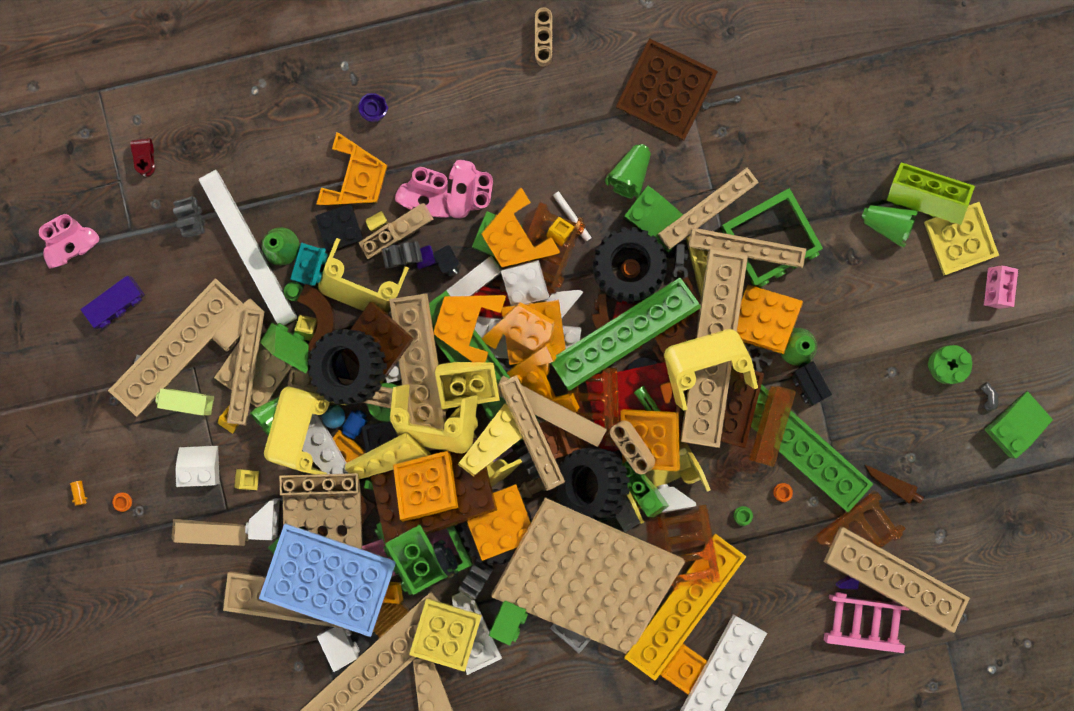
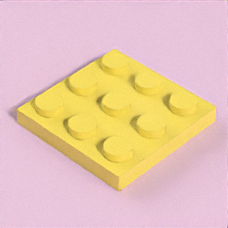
[924,202,999,276]
[409,598,482,672]

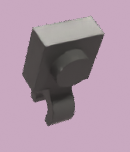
[673,244,688,278]

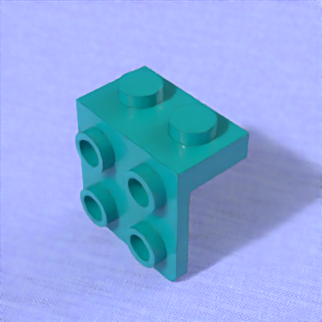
[290,243,328,286]

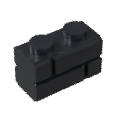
[433,245,461,277]
[790,361,832,406]

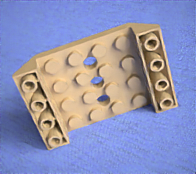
[279,473,362,549]

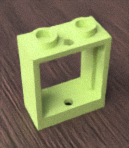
[156,389,214,415]

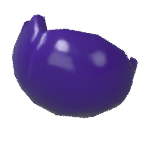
[358,93,388,122]

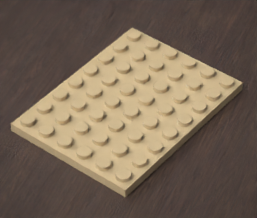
[492,498,685,654]

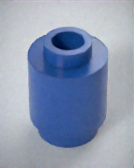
[342,409,368,439]

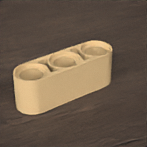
[535,7,552,67]
[212,298,264,352]
[610,420,655,474]

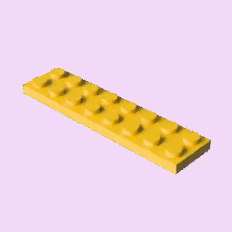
[624,534,746,681]

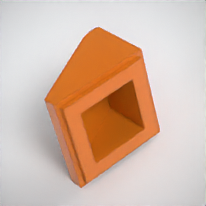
[660,382,672,404]

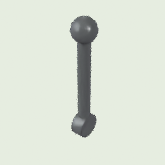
[702,95,741,110]

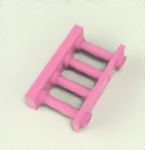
[824,592,909,653]

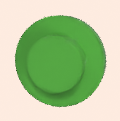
[284,282,303,301]
[734,506,753,526]

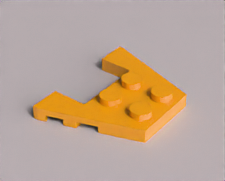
[317,132,388,206]
[481,188,560,267]
[433,295,506,363]
[482,302,554,377]
[507,343,580,412]

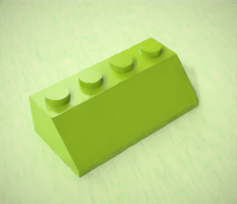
[887,162,975,225]

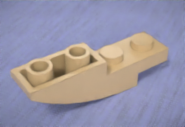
[359,203,434,259]

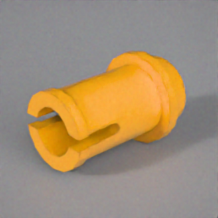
[70,481,88,506]

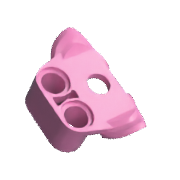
[446,160,493,219]
[395,167,450,218]
[39,214,99,268]

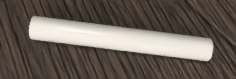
[553,191,592,242]

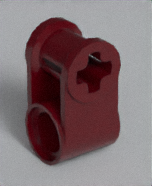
[130,138,155,177]

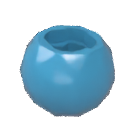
[321,405,345,428]

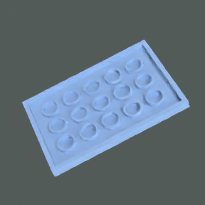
[259,523,396,637]

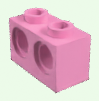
[984,266,1018,309]

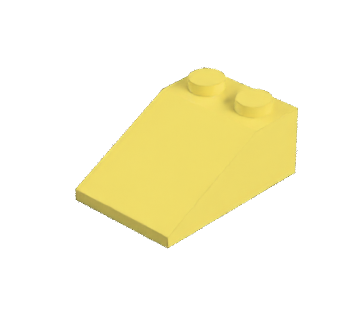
[435,362,500,409]

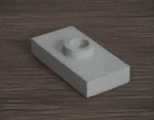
[550,623,591,653]

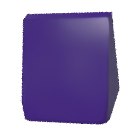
[416,245,437,270]
[836,576,859,589]

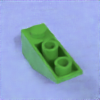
[622,461,669,517]

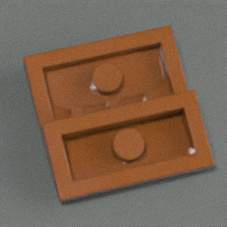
[539,421,585,459]

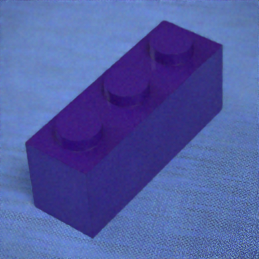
[80,275,145,329]

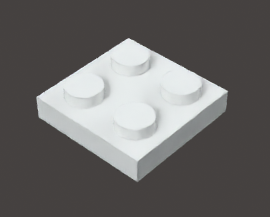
[501,260,549,306]

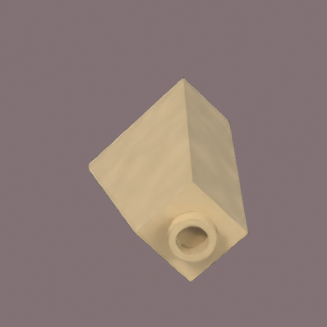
[171,519,249,546]

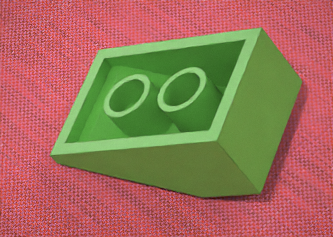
[623,186,683,253]
[260,323,308,373]
[984,391,1053,459]
[385,524,447,595]

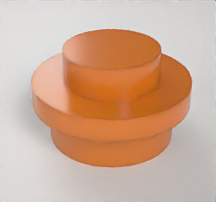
[621,259,640,278]
[773,483,793,502]
[112,492,132,512]

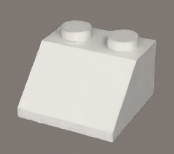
[176,446,220,487]
[245,498,280,540]
[317,627,360,672]

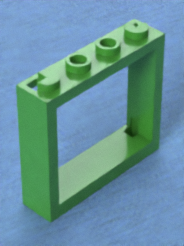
[720,188,823,287]
[375,522,473,595]

